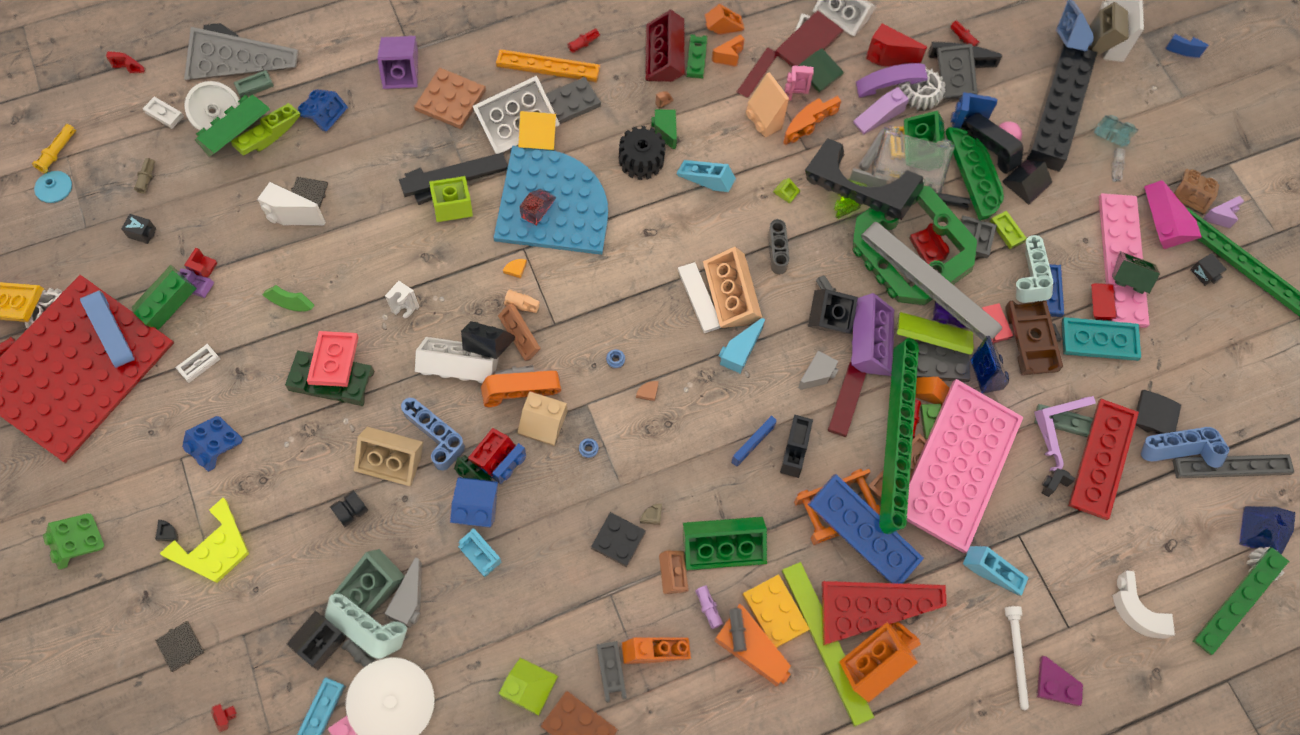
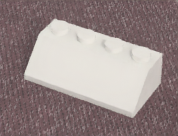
[415,337,499,383]

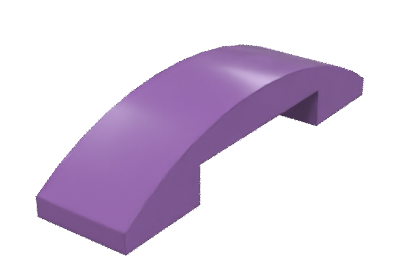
[856,63,928,98]

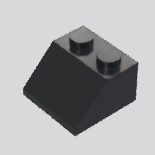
[808,289,858,334]
[461,321,515,359]

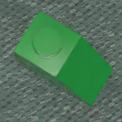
[651,109,677,149]

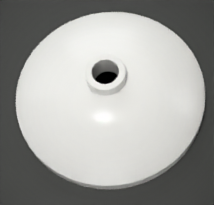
[184,81,239,131]

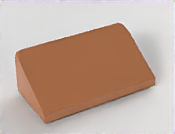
[659,550,689,594]

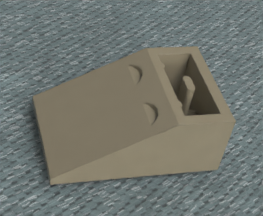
[1088,2,1129,56]

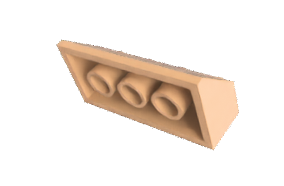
[703,247,762,328]

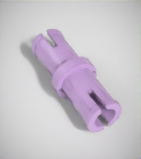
[695,586,723,630]

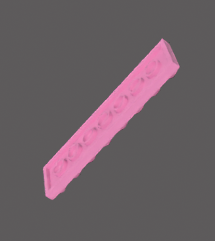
[1099,193,1149,328]

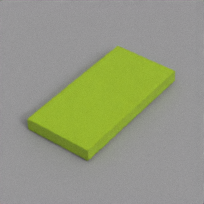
[897,312,974,355]

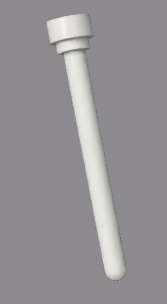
[1005,606,1029,710]

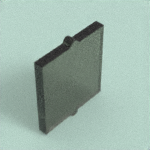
[291,177,328,209]
[155,621,205,672]

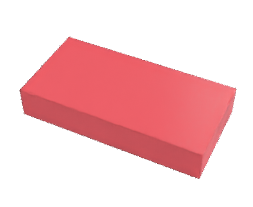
[982,303,1013,343]

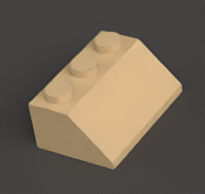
[354,427,423,486]

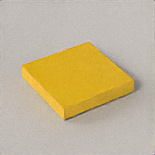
[518,111,556,150]

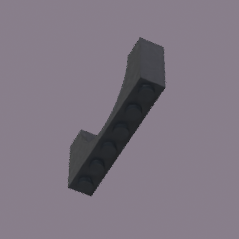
[805,138,924,220]

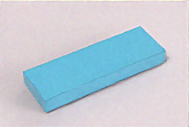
[297,677,345,735]

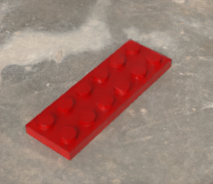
[1068,399,1139,520]

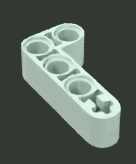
[1016,235,1053,303]
[325,594,407,658]

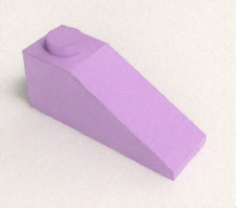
[853,87,909,135]

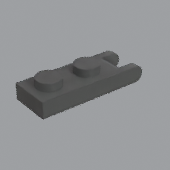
[596,641,627,703]

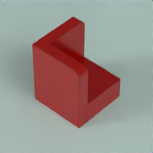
[184,248,217,278]

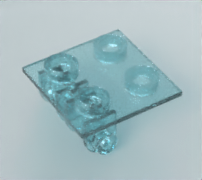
[1094,115,1139,147]

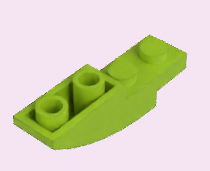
[231,103,301,156]

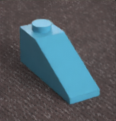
[676,160,736,192]
[719,318,765,374]
[963,546,1028,596]

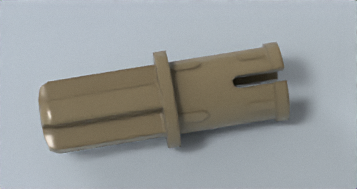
[134,158,155,194]

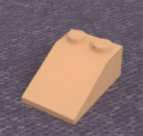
[746,72,789,138]

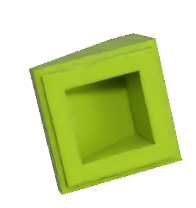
[773,178,800,203]

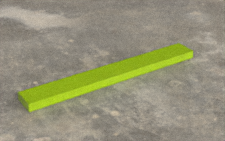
[782,562,874,727]

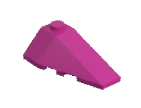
[1144,180,1202,249]

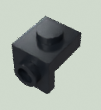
[1041,468,1075,497]

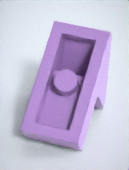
[1203,196,1244,228]

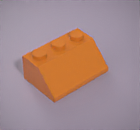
[839,622,918,703]

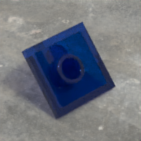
[1240,506,1296,555]

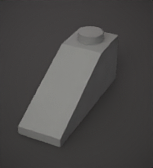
[385,557,422,628]

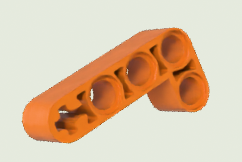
[481,371,561,407]

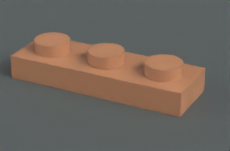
[498,304,541,360]

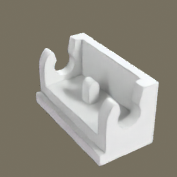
[385,281,419,319]

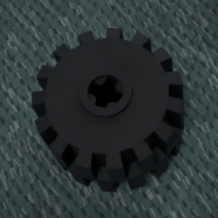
[618,126,666,180]

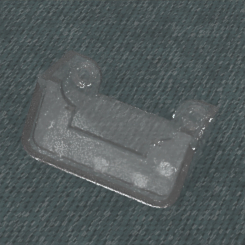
[871,125,955,193]

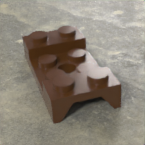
[1005,300,1063,375]

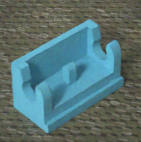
[458,528,502,577]

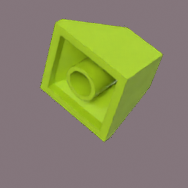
[499,658,558,716]

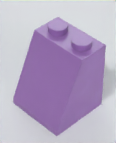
[377,36,418,89]

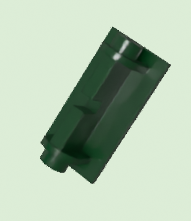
[454,455,492,481]

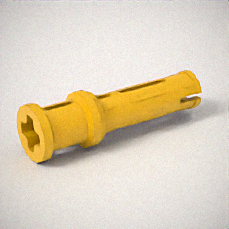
[32,124,76,173]

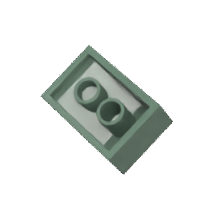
[332,549,405,616]

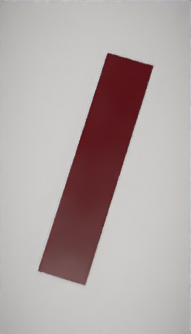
[737,47,777,98]

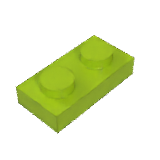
[990,211,1027,249]

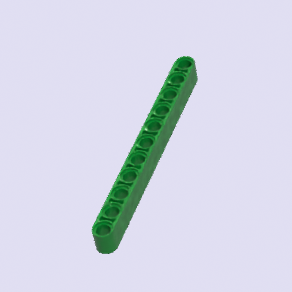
[879,338,919,534]

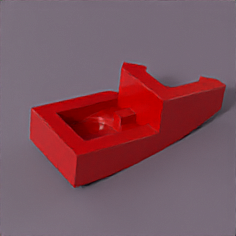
[106,51,145,73]

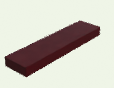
[827,362,866,437]

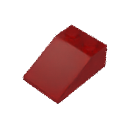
[866,23,928,67]

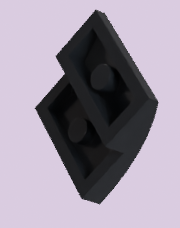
[1136,390,1181,434]

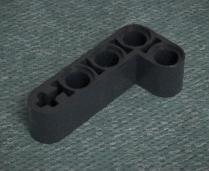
[961,113,1024,174]

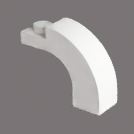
[1112,571,1175,639]

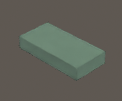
[234,70,274,98]

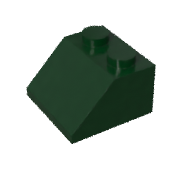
[1112,251,1160,294]

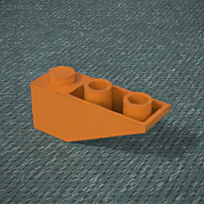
[622,638,691,664]

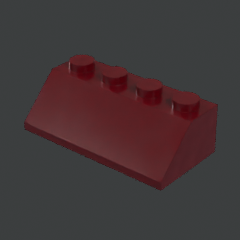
[645,9,685,82]

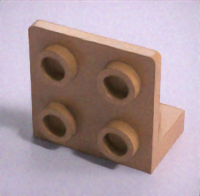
[1174,169,1219,214]

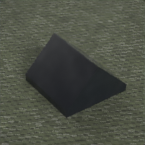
[1002,160,1053,205]

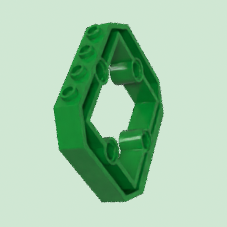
[852,186,977,305]

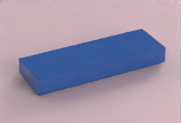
[1047,264,1064,317]
[731,415,777,467]

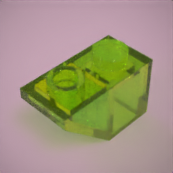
[834,179,867,219]

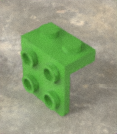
[43,513,104,570]

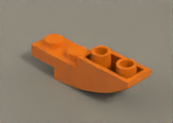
[783,96,841,145]

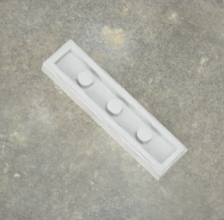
[678,262,721,333]

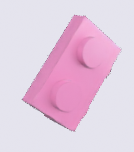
[785,66,813,101]

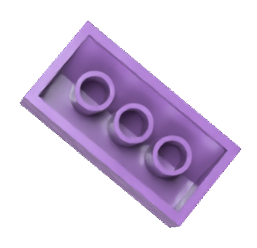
[851,293,894,376]

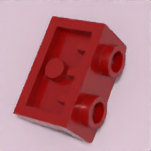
[909,223,950,264]
[468,428,516,477]

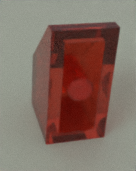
[519,189,556,226]

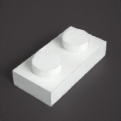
[143,97,184,129]

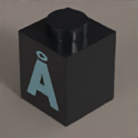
[121,214,156,244]
[1190,253,1227,286]

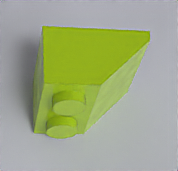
[429,176,473,222]

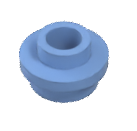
[606,349,625,368]
[579,438,599,458]

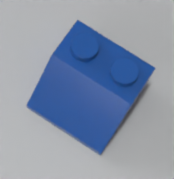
[450,477,498,527]

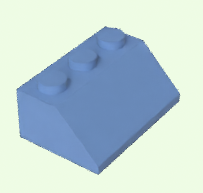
[1056,0,1094,51]

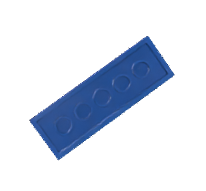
[808,474,924,584]

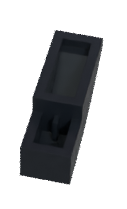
[780,414,813,478]

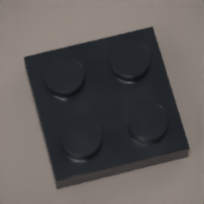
[591,512,646,567]

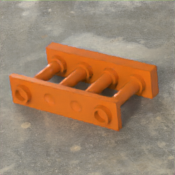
[794,469,880,545]

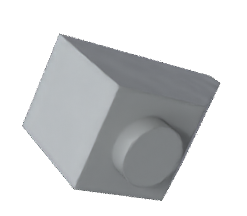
[798,351,839,390]

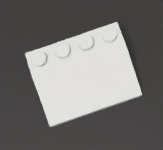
[1100,0,1144,62]
[473,76,560,154]

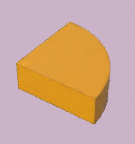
[503,259,527,278]

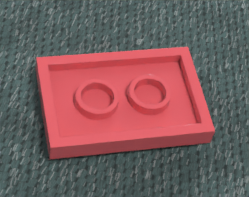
[307,331,359,387]

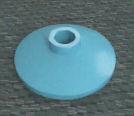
[34,171,72,203]

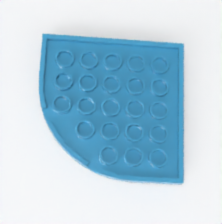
[494,145,608,255]

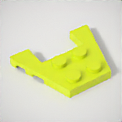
[160,498,249,583]

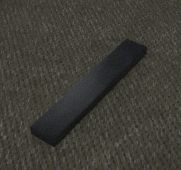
[399,152,508,197]

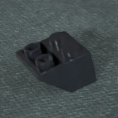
[286,610,347,670]

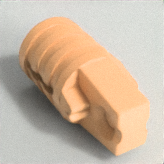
[504,289,540,313]

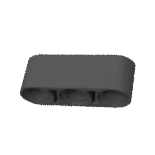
[768,219,790,275]

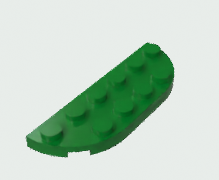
[945,127,1004,220]

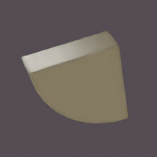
[640,504,662,525]

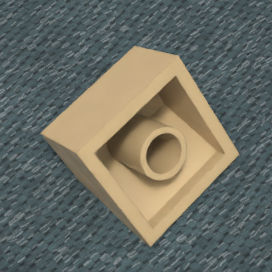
[518,392,568,446]

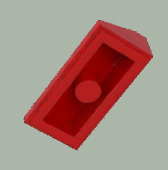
[1091,283,1117,321]

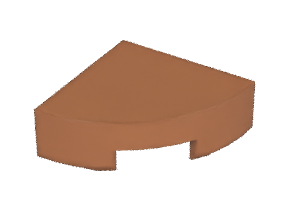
[656,91,673,108]
[636,381,659,401]

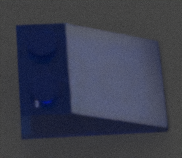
[970,336,1009,394]

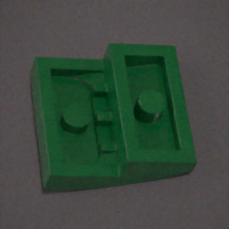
[798,48,844,93]

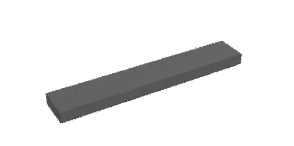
[1172,454,1295,479]

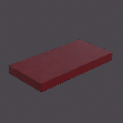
[775,10,844,67]

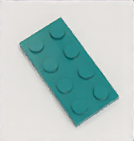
[1061,317,1141,361]

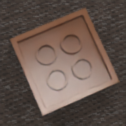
[414,68,486,129]

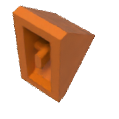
[915,377,950,407]

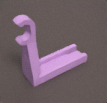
[1034,396,1096,472]

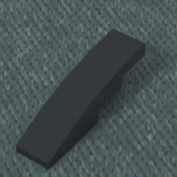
[928,42,1002,68]

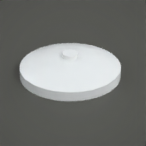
[346,658,434,735]

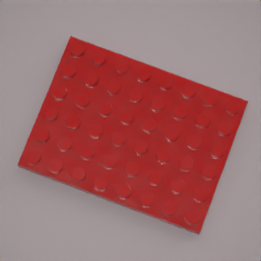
[0,275,174,463]

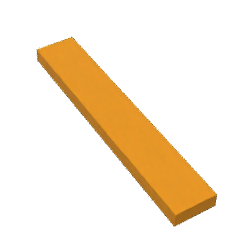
[496,49,600,82]

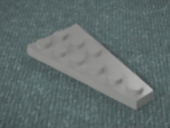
[184,27,299,80]

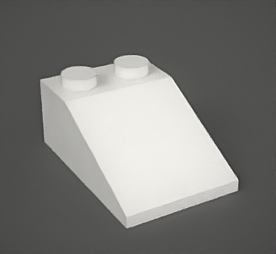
[257,182,326,225]

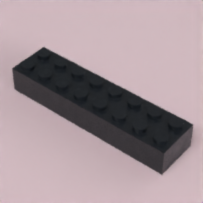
[1026,43,1098,172]

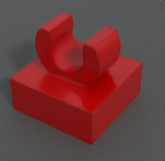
[211,704,237,733]

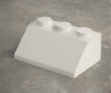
[813,0,876,36]

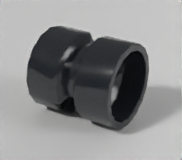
[329,490,369,527]

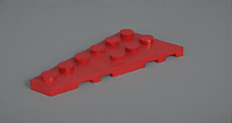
[822,581,947,645]

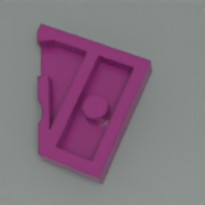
[1037,656,1083,707]

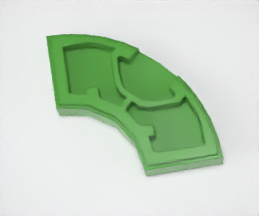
[262,285,314,312]

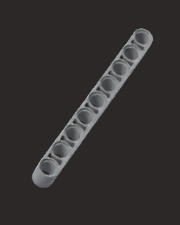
[861,222,1002,343]

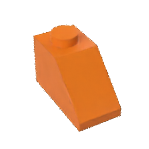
[705,4,744,34]

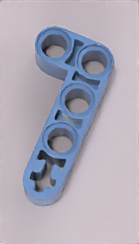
[80,290,135,368]
[401,398,465,471]
[1140,427,1229,468]

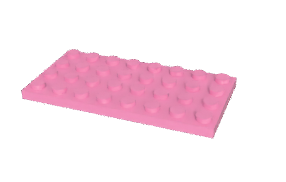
[907,379,1023,553]

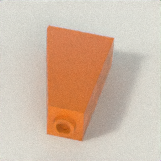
[715,604,791,687]

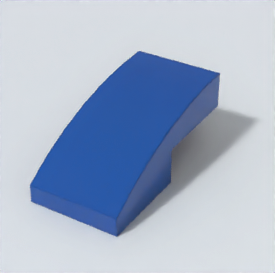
[1165,34,1208,58]

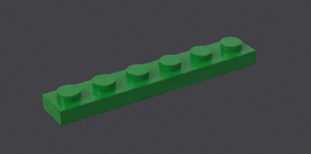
[1193,547,1290,655]

